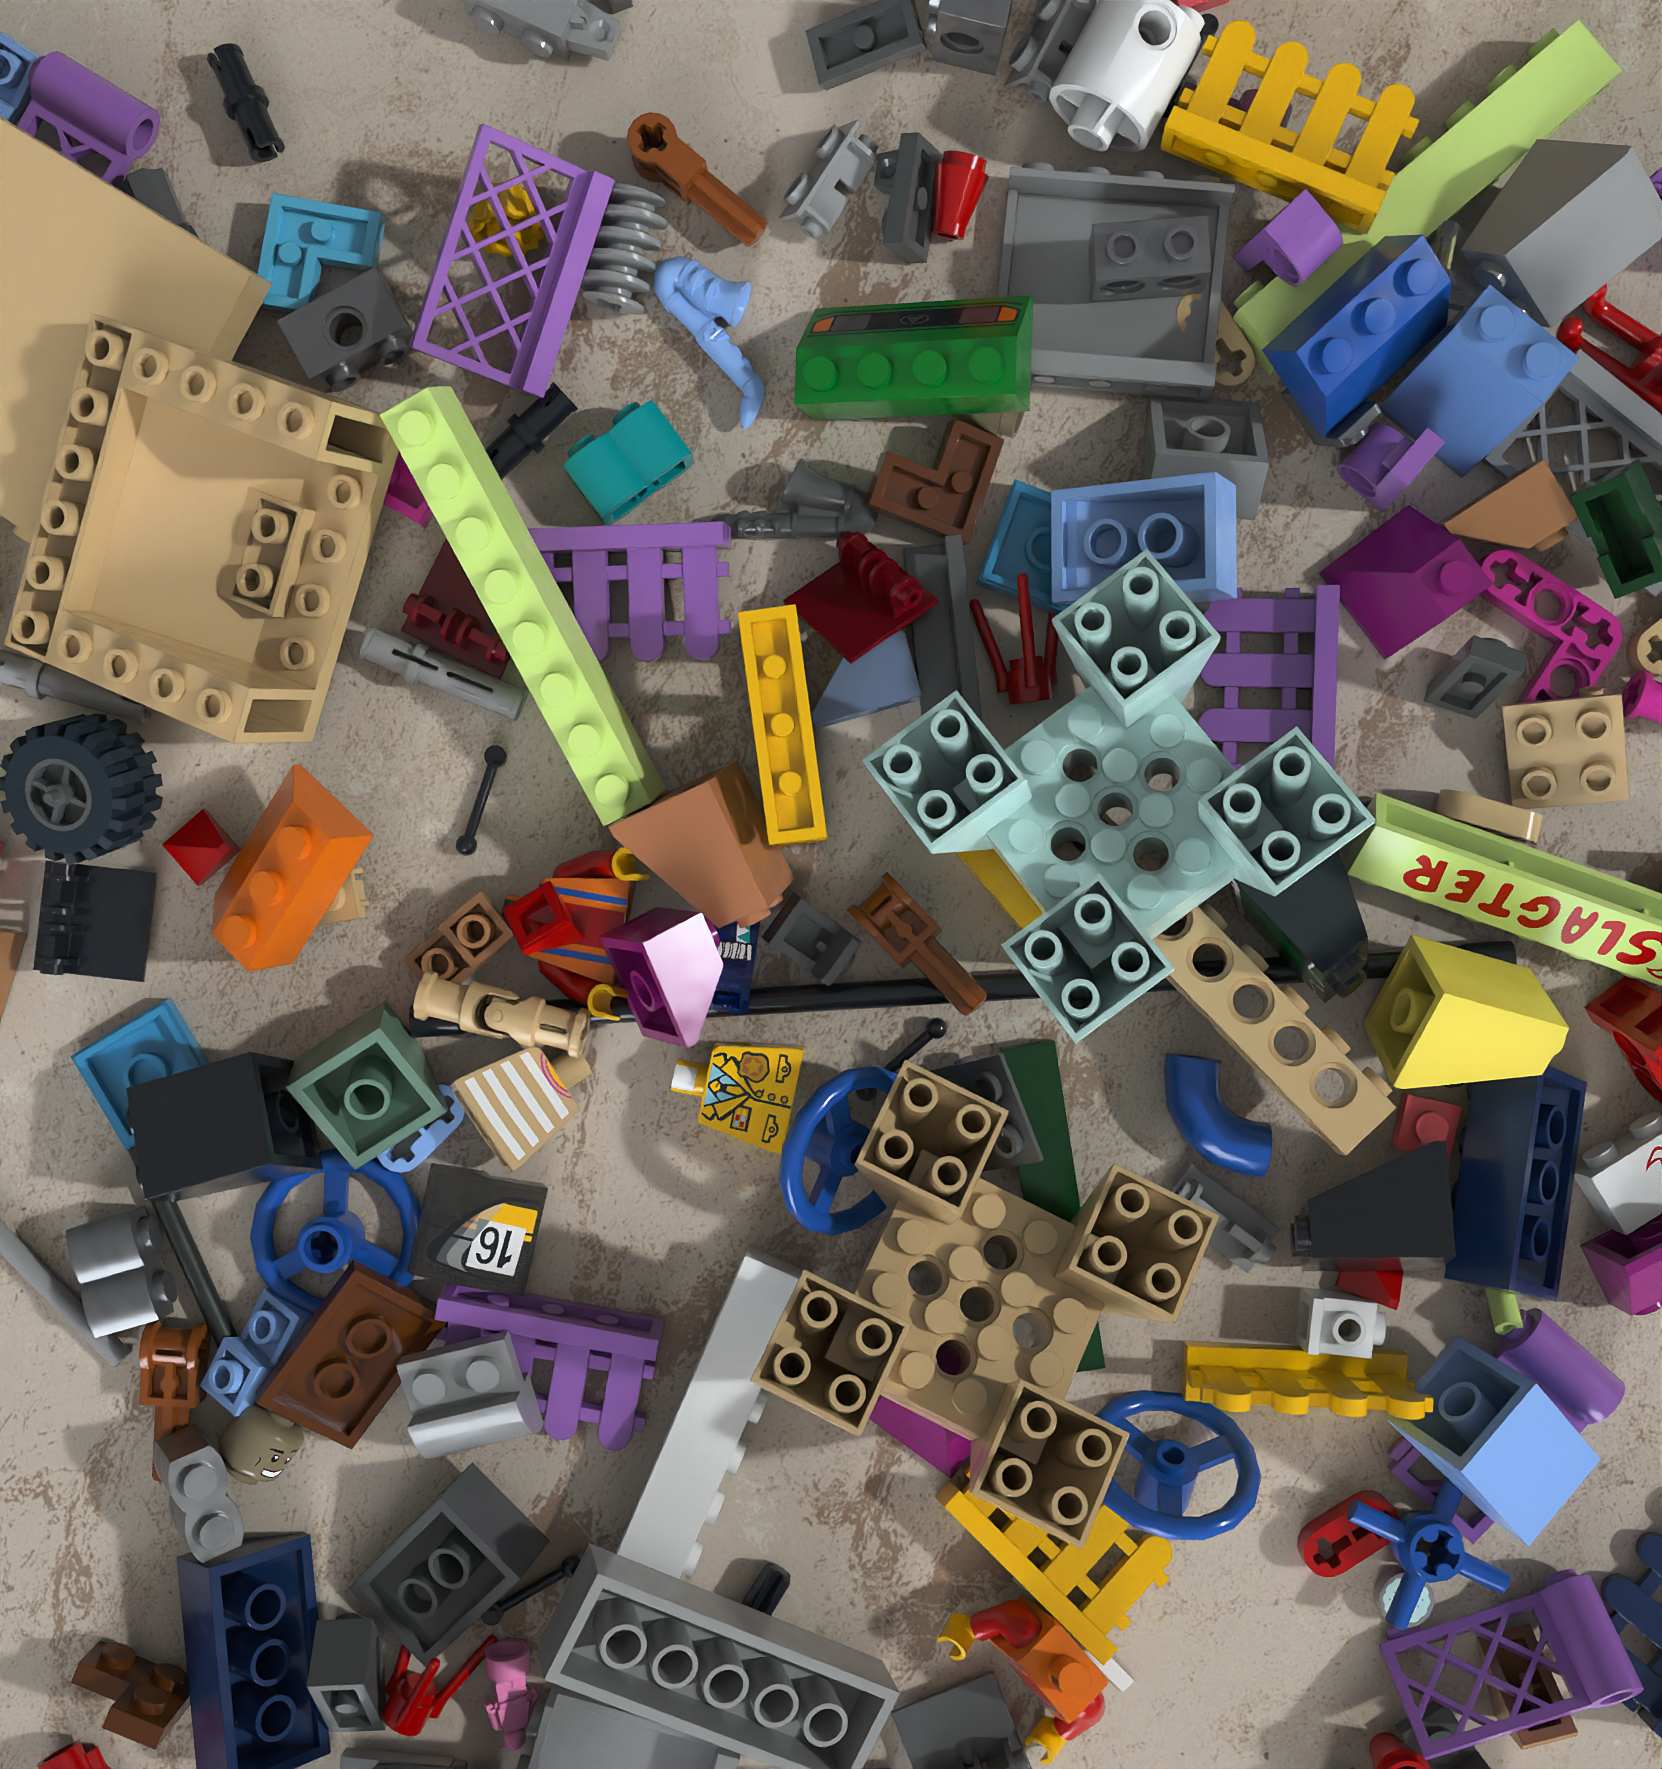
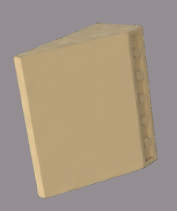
[4,313,399,744]

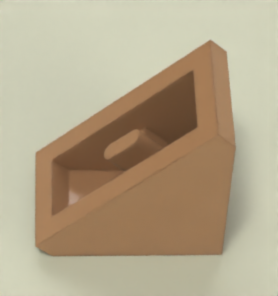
[1476,1623,1578,1750]

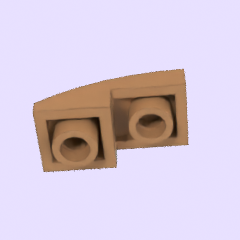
[403,891,514,984]

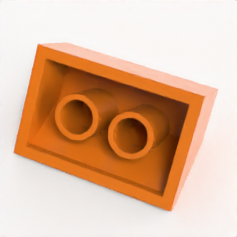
[212,764,374,971]

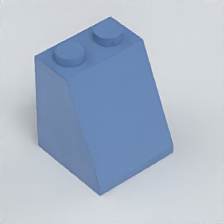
[1379,284,1580,478]

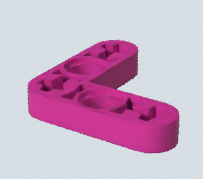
[1477,549,1622,735]

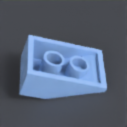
[1051,471,1237,604]

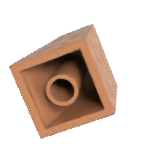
[609,760,795,928]

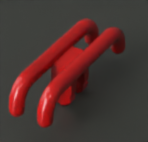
[1556,284,1662,415]

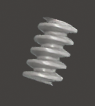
[580,183,668,315]

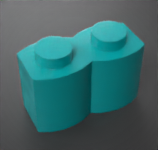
[562,400,694,526]

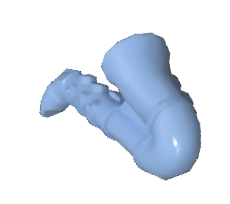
[653,256,765,430]

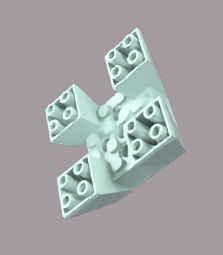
[862,549,1376,1044]

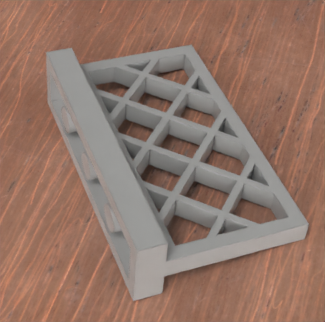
[1482,349,1662,597]

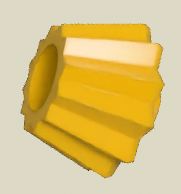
[467,182,546,258]

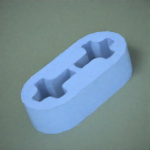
[377,1082,468,1173]

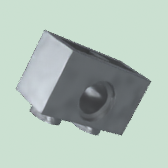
[925,0,1013,76]
[277,267,413,393]

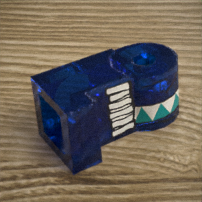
[709,921,761,1015]

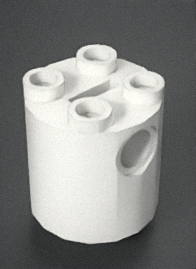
[1049,0,1205,153]

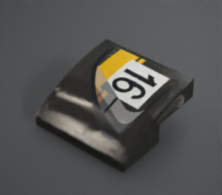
[407,1163,548,1296]

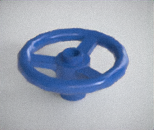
[779,1065,898,1236]
[250,1148,426,1315]
[1094,1390,1261,1541]

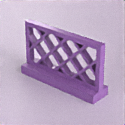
[408,124,615,398]

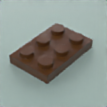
[255,1259,446,1450]

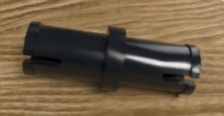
[207,43,285,162]
[485,382,578,481]

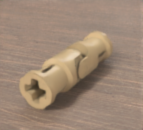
[413,970,591,1058]

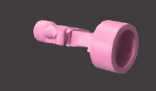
[483,1639,539,1751]

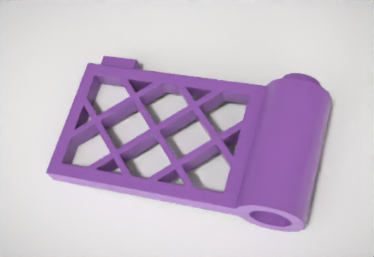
[18,51,160,188]
[1387,1308,1626,1544]
[1379,1569,1644,1761]

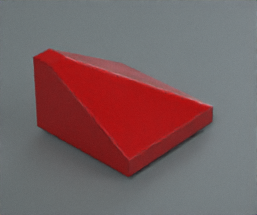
[162,809,241,886]
[502,881,584,955]
[1335,1271,1404,1310]

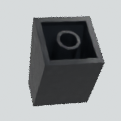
[126,1052,323,1202]
[1290,1141,1456,1271]

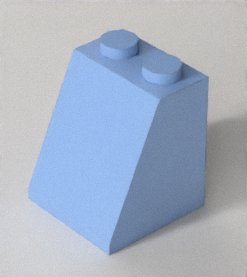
[1386,1336,1601,1546]

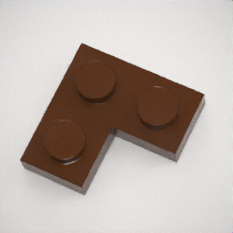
[863,419,1004,545]
[71,1641,190,1750]

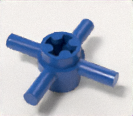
[1347,1476,1510,1631]

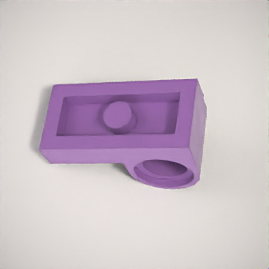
[1232,189,1343,287]
[1337,422,1445,513]

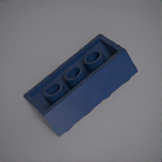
[1444,1065,1587,1302]
[176,1533,331,1769]

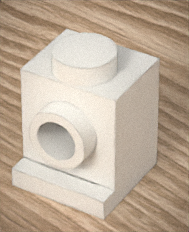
[1295,1287,1386,1359]

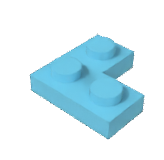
[257,193,386,314]

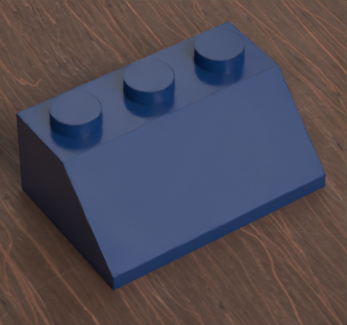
[1262,234,1451,438]

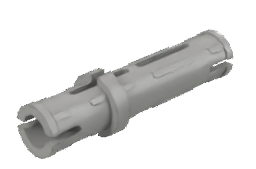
[360,627,528,721]
[0,649,153,725]

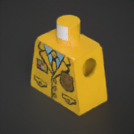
[671,1042,805,1154]

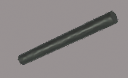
[128,1147,238,1348]

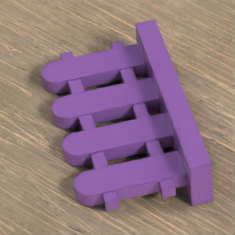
[528,521,732,663]
[1198,585,1340,771]
[434,1278,665,1451]

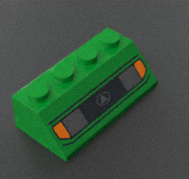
[794,295,1033,421]

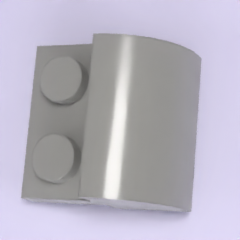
[396,1330,544,1459]

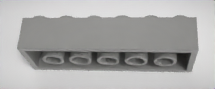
[537,1543,900,1769]

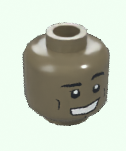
[218,1402,304,1485]

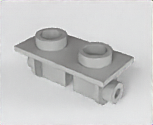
[1004,0,1097,104]
[780,119,879,240]
[1171,1163,1280,1273]

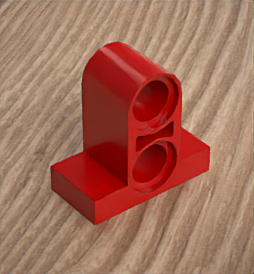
[1584,976,1662,1104]

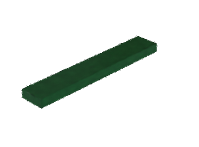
[999,1040,1105,1372]

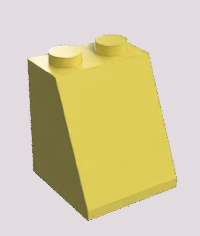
[1363,934,1570,1089]

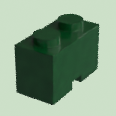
[1569,459,1662,599]

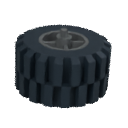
[0,713,163,863]

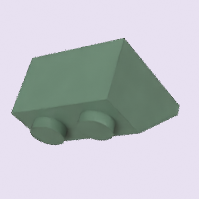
[286,1001,448,1170]

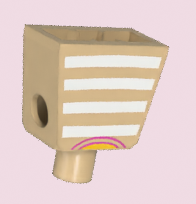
[449,1044,592,1174]

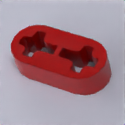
[1297,1490,1400,1577]

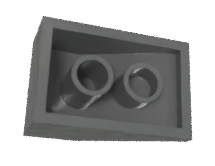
[348,1462,550,1668]

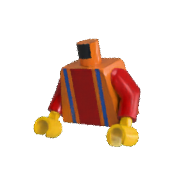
[502,847,650,1021]
[937,1595,1109,1765]

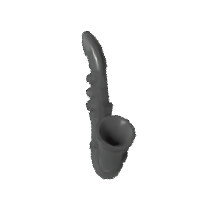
[710,458,878,539]

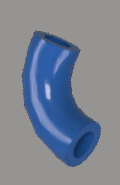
[1164,1053,1272,1177]

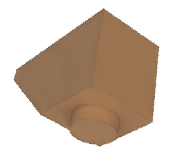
[1437,460,1578,552]

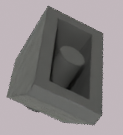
[307,1613,386,1733]

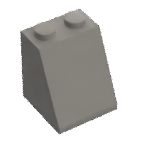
[1460,139,1662,328]

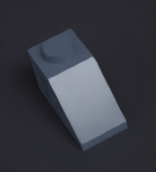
[811,630,922,730]

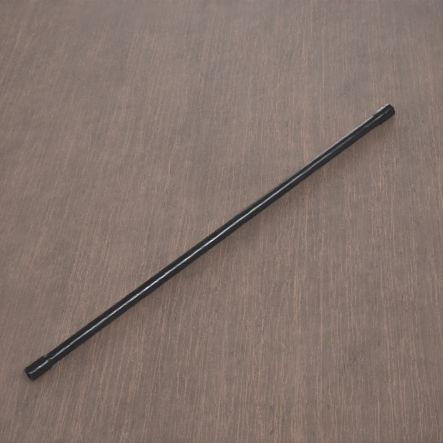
[409,941,1517,1038]

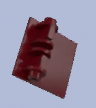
[783,531,939,664]
[401,538,511,679]

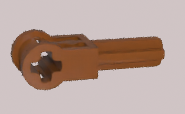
[627,112,768,247]
[847,872,987,1016]
[139,1320,211,1485]

